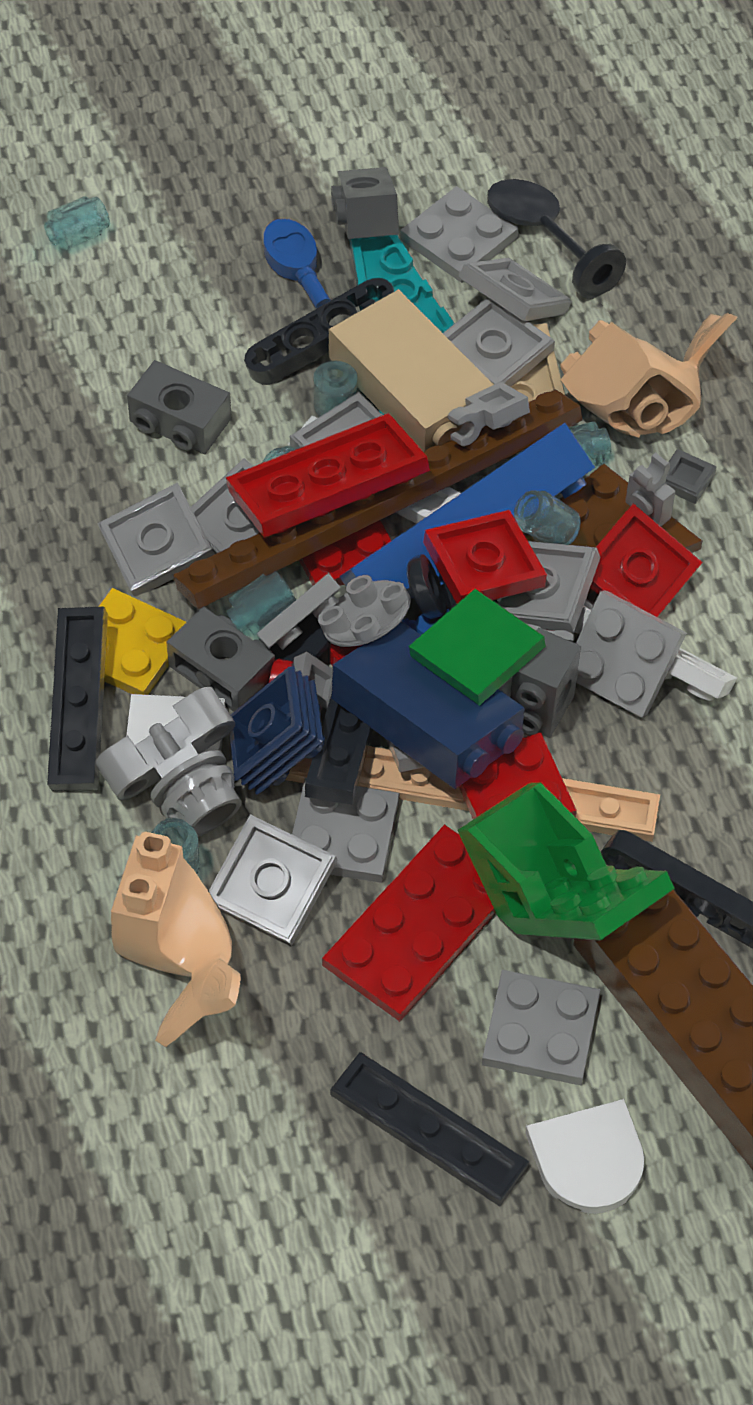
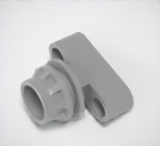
[95,687,242,838]

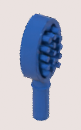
[264,219,331,309]

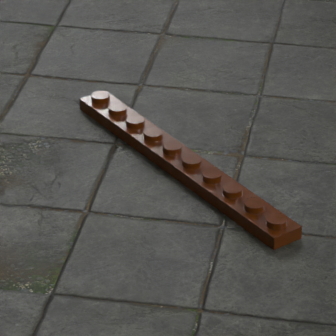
[173,389,582,609]

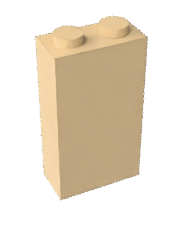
[329,289,494,452]

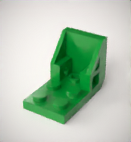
[457,782,675,940]

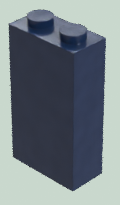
[331,621,525,789]

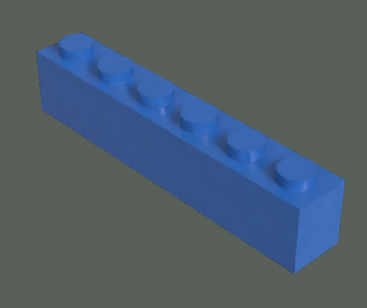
[339,423,595,607]

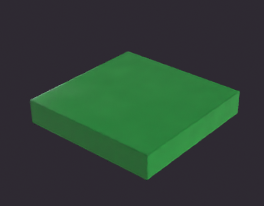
[409,589,546,706]

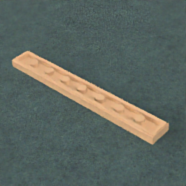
[285,746,660,842]

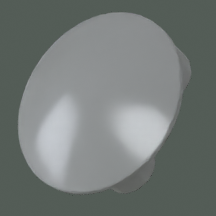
[318,575,410,647]

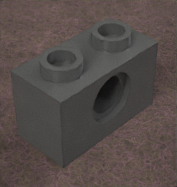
[331,167,399,239]
[127,360,232,455]
[166,607,275,712]
[510,627,581,738]

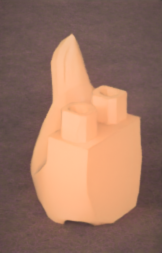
[560,313,737,438]
[111,832,241,1047]

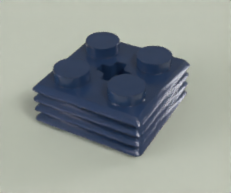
[230,665,325,795]

